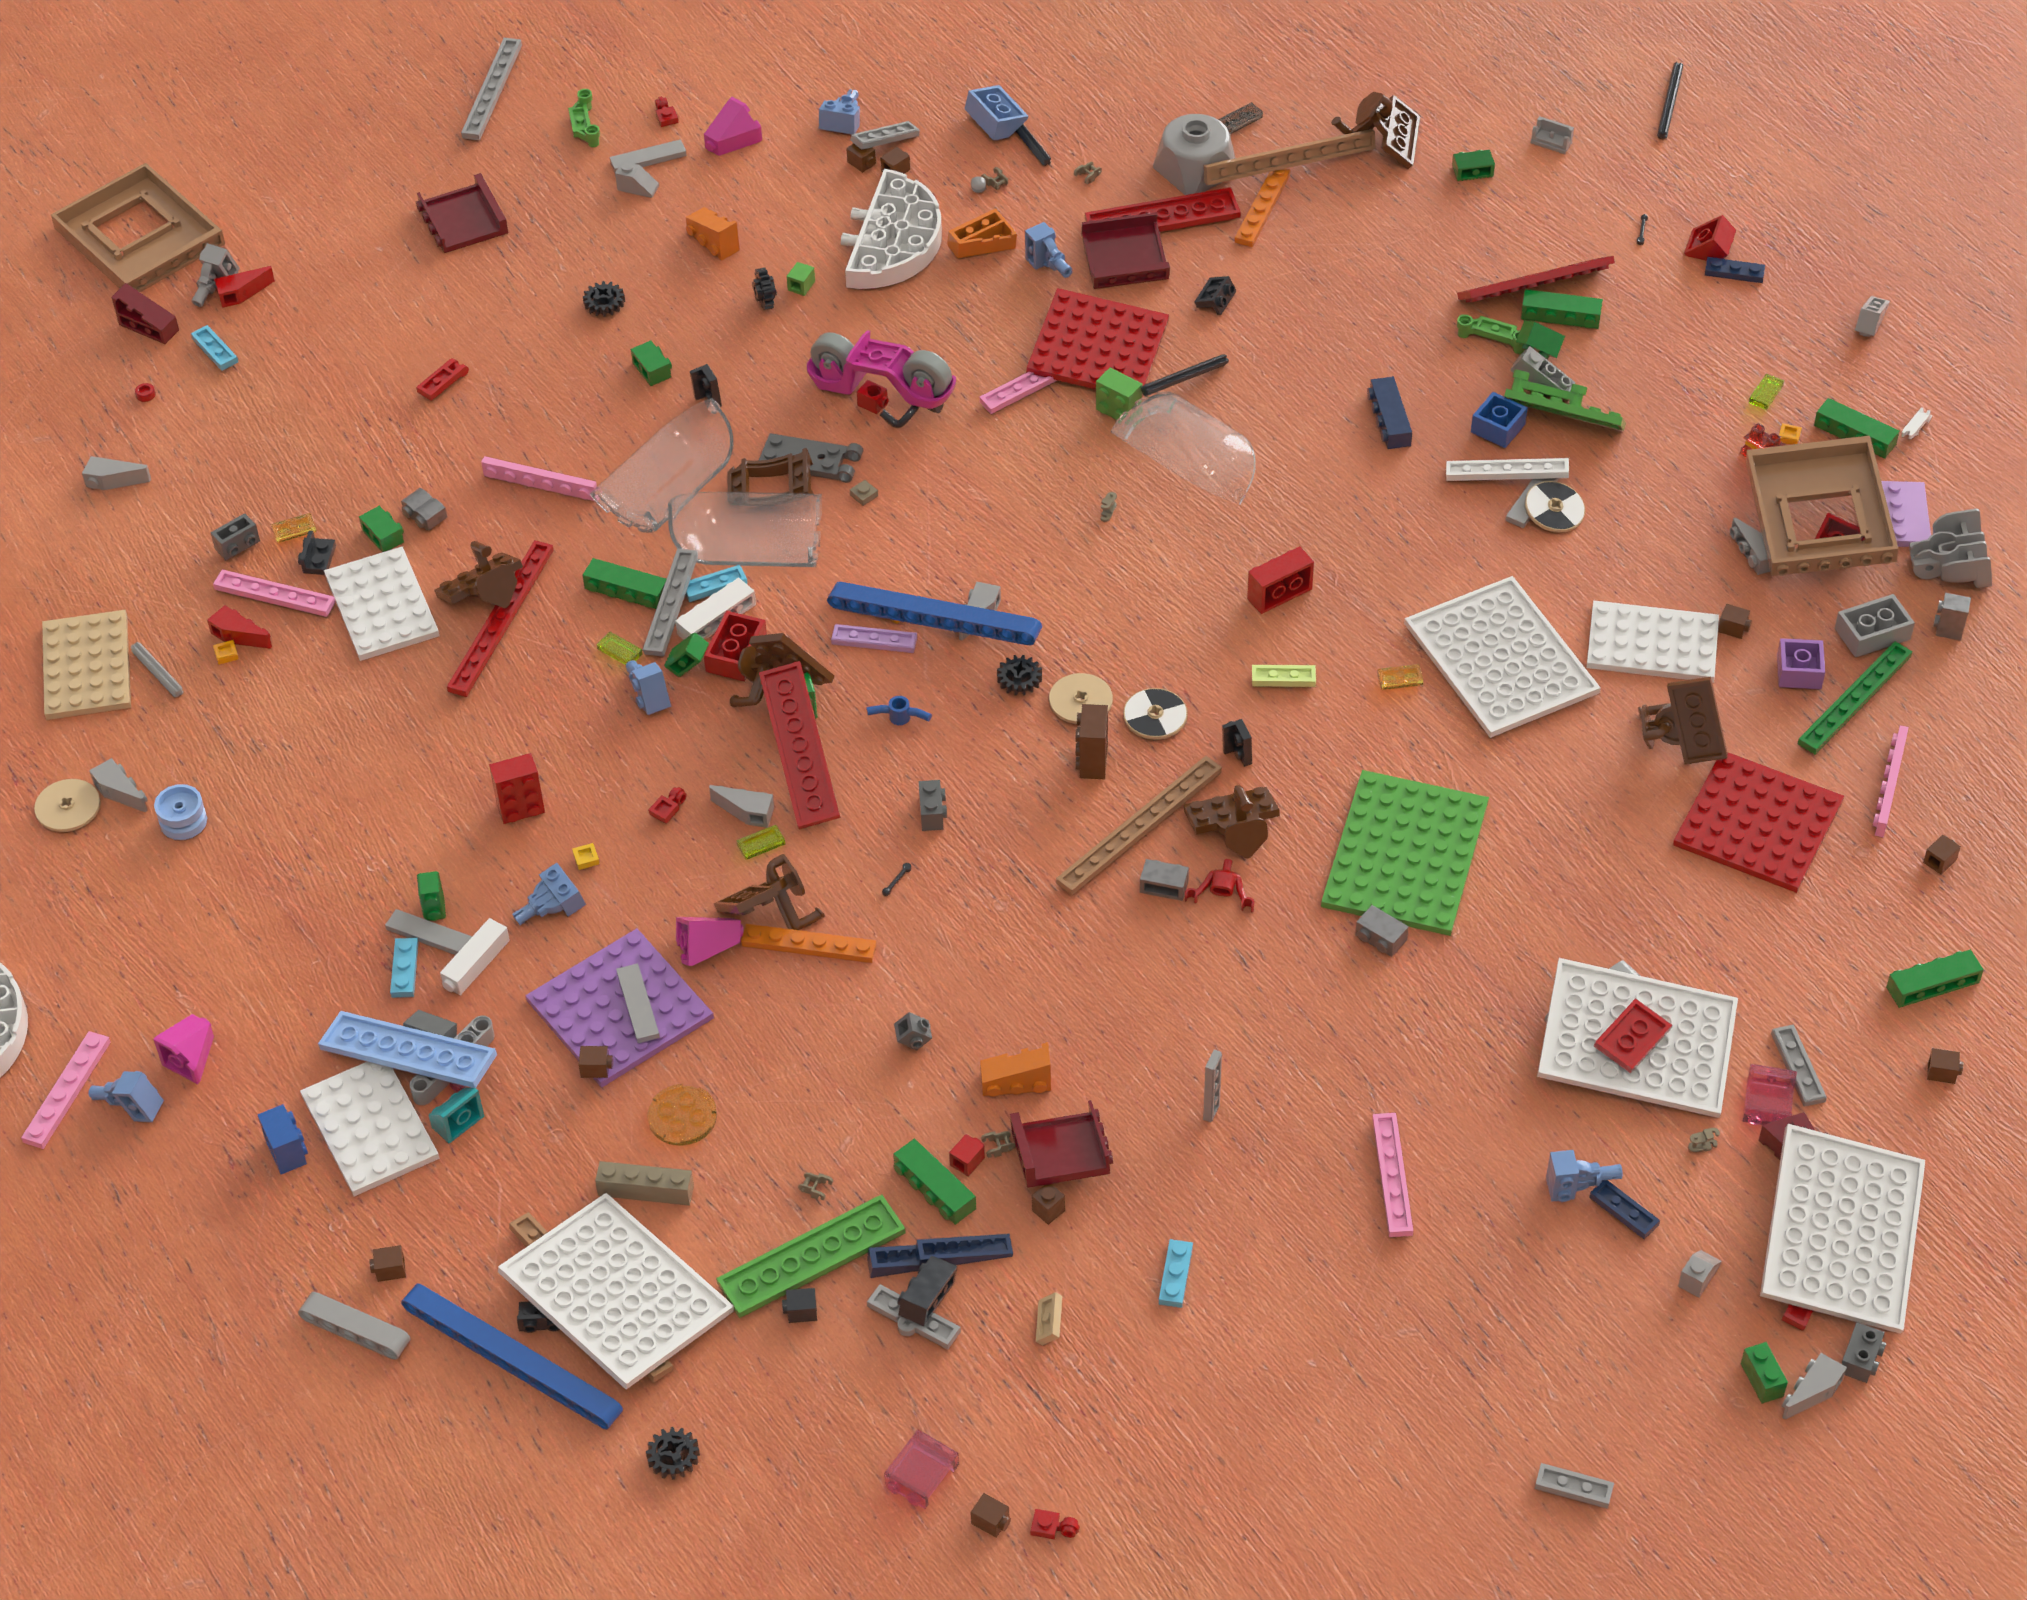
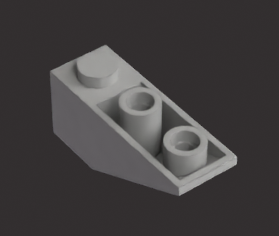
[1510,346,1576,391]
[1730,518,1770,575]
[959,582,1001,640]
[89,758,148,812]
[709,785,774,828]
[1782,1353,1847,1419]

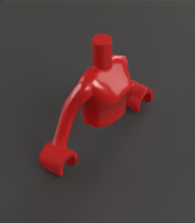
[1185,859,1255,912]

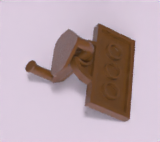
[1331,92,1420,169]
[434,541,523,608]
[730,633,834,707]
[1638,676,1728,764]
[1184,785,1280,859]
[714,854,825,930]

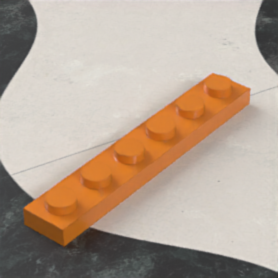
[1235,168,1291,247]
[741,924,877,963]

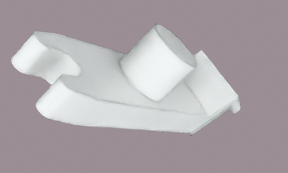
[1902,408,1932,439]

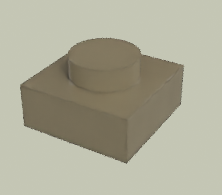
[850,480,878,506]

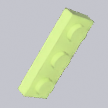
[1252,665,1316,687]

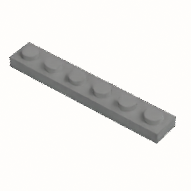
[643,548,698,656]

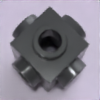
[894,1012,932,1050]

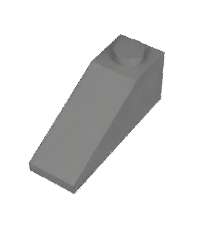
[1855,296,1890,337]
[82,456,151,490]

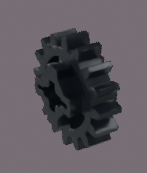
[752,267,777,310]
[583,281,625,317]
[997,655,1042,696]
[646,1427,700,1480]

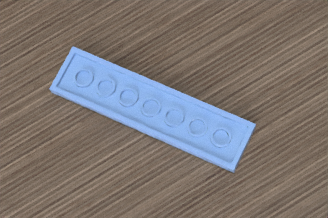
[318,1011,497,1088]

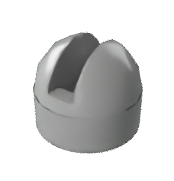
[971,176,986,193]

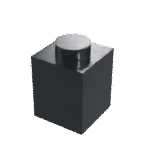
[782,1288,817,1323]

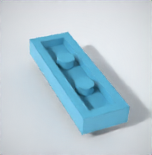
[191,325,238,371]
[686,565,747,602]
[390,938,419,998]
[1159,1239,1193,1308]

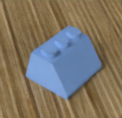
[965,85,1028,140]

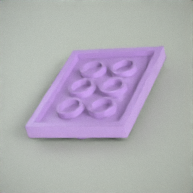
[1881,481,1931,547]

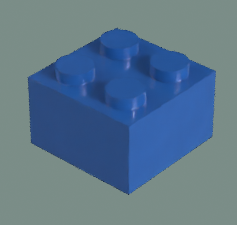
[1471,392,1528,448]
[257,1104,308,1175]

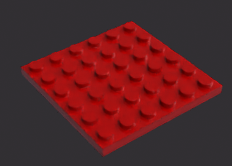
[1026,288,1169,394]
[1673,752,1844,893]

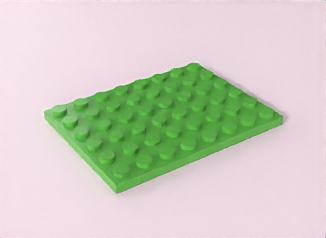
[1321,770,1489,936]

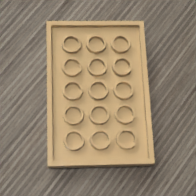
[42,610,131,720]

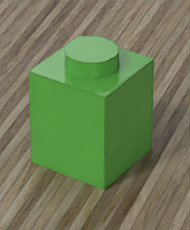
[787,262,815,296]

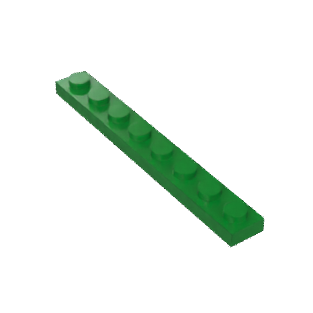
[1797,641,1913,755]

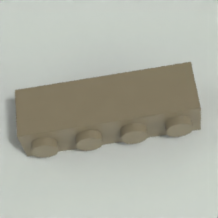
[595,1161,694,1205]

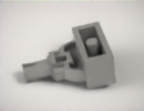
[191,243,240,307]

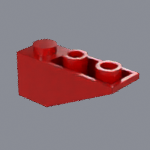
[215,266,275,308]
[207,605,272,649]

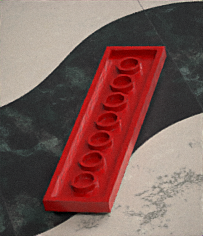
[1085,187,1241,232]
[1457,256,1615,303]
[759,661,841,830]

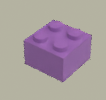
[1777,638,1825,689]

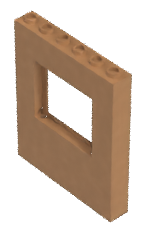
[51,163,225,292]
[1746,436,1898,576]

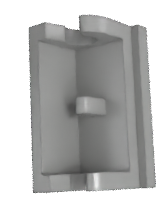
[1530,116,1574,154]

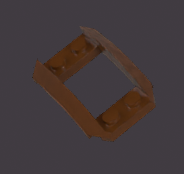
[727,448,814,507]

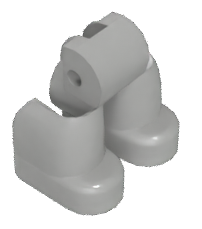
[1909,509,1992,588]

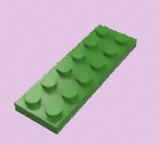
[1504,387,1626,431]

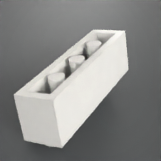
[675,578,756,640]

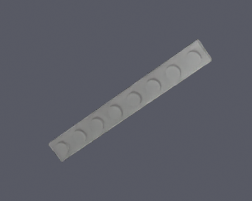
[461,38,522,140]

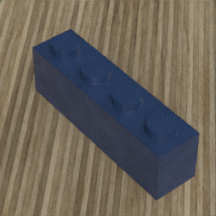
[1367,376,1412,449]

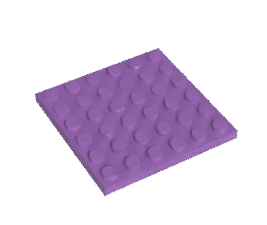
[526,929,714,1088]

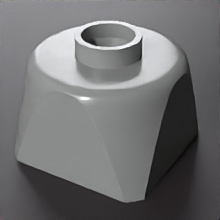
[1153,114,1235,195]

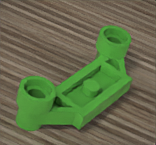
[568,89,600,147]
[1457,314,1525,354]
[1511,369,1588,404]

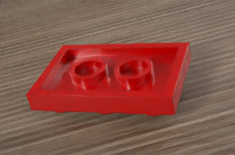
[1594,998,1672,1073]

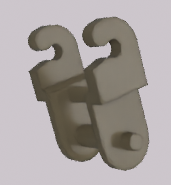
[1074,162,1102,184]
[981,167,1009,190]
[1101,492,1117,522]
[1688,1128,1720,1152]
[981,1131,1015,1158]
[798,1172,833,1200]

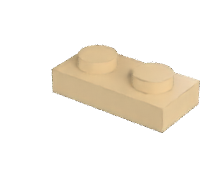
[1036,1292,1062,1346]

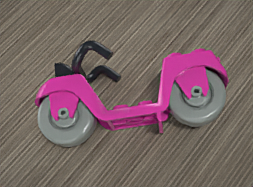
[807,330,956,428]

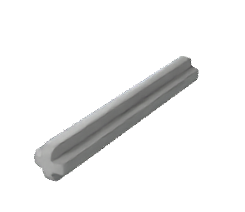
[131,642,183,697]

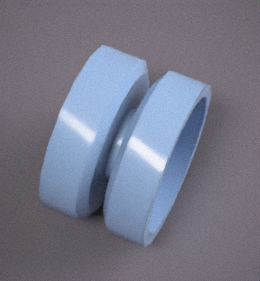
[154,784,207,840]

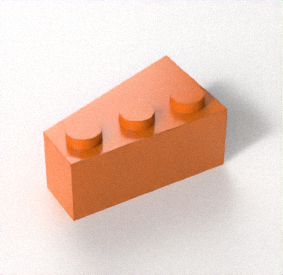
[686,207,740,261]
[947,208,1017,258]
[980,1042,1051,1096]

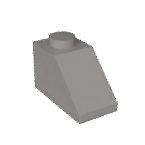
[615,161,659,198]
[1678,1250,1722,1298]

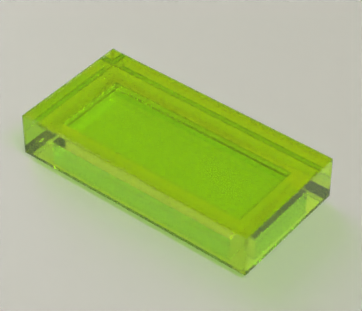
[1749,374,1784,410]
[597,632,643,665]
[736,825,785,860]

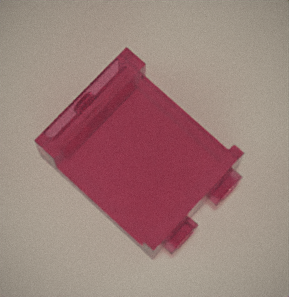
[1742,1064,1797,1125]
[884,1429,959,1509]

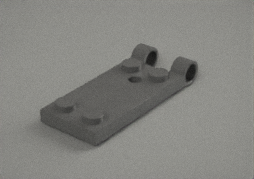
[759,433,863,483]

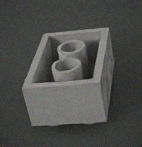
[1834,594,1915,658]

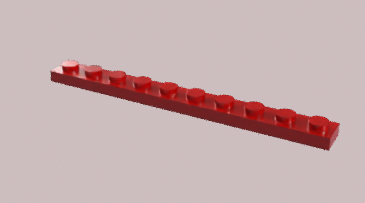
[447,540,554,697]

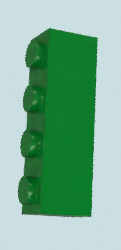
[1521,289,1603,329]
[1814,398,1900,459]
[582,558,667,609]
[1886,949,1984,1008]
[893,1138,976,1225]

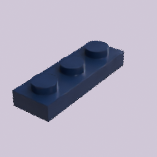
[1705,257,1765,283]
[1589,1180,1660,1239]

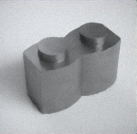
[401,488,447,530]

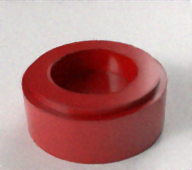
[135,383,156,402]

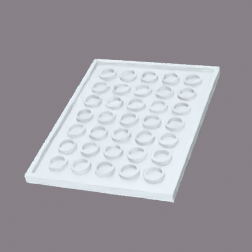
[1404,576,1601,738]
[1537,958,1738,1118]
[1760,1124,1925,1334]
[498,1193,734,1389]

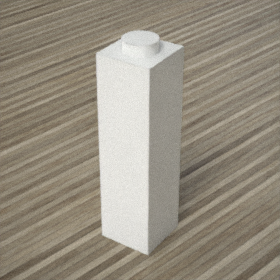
[440,918,510,995]

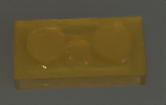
[271,513,317,543]
[1377,664,1423,690]

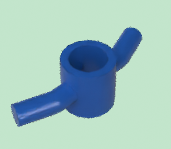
[866,696,932,725]

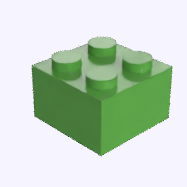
[1096,368,1142,426]

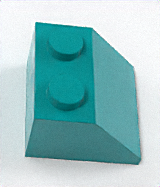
[428,1088,485,1144]

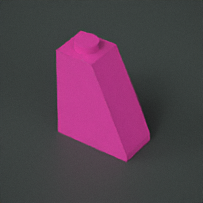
[704,97,762,156]
[676,917,743,966]
[153,1014,214,1084]

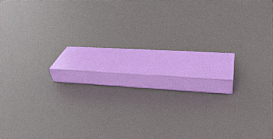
[831,624,917,653]

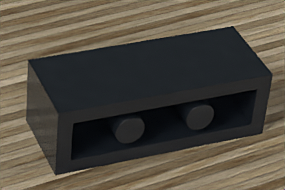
[897,1256,957,1326]

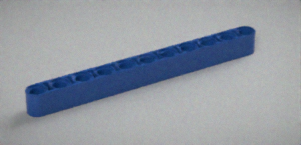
[827,582,1042,646]
[401,1283,623,1430]

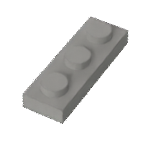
[1535,1463,1614,1509]

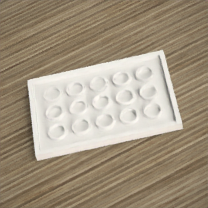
[324,546,440,661]
[1587,600,1719,683]
[300,1061,440,1196]

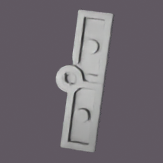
[867,1284,961,1350]

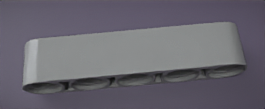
[410,1015,495,1105]
[298,1292,411,1360]

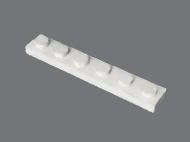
[1446,458,1569,481]

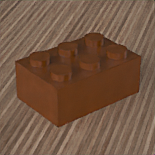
[1075,704,1108,779]

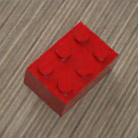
[1247,546,1314,614]
[704,610,767,682]
[489,753,545,824]

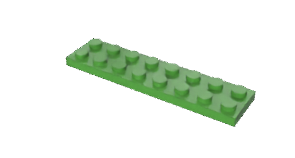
[716,1194,906,1318]

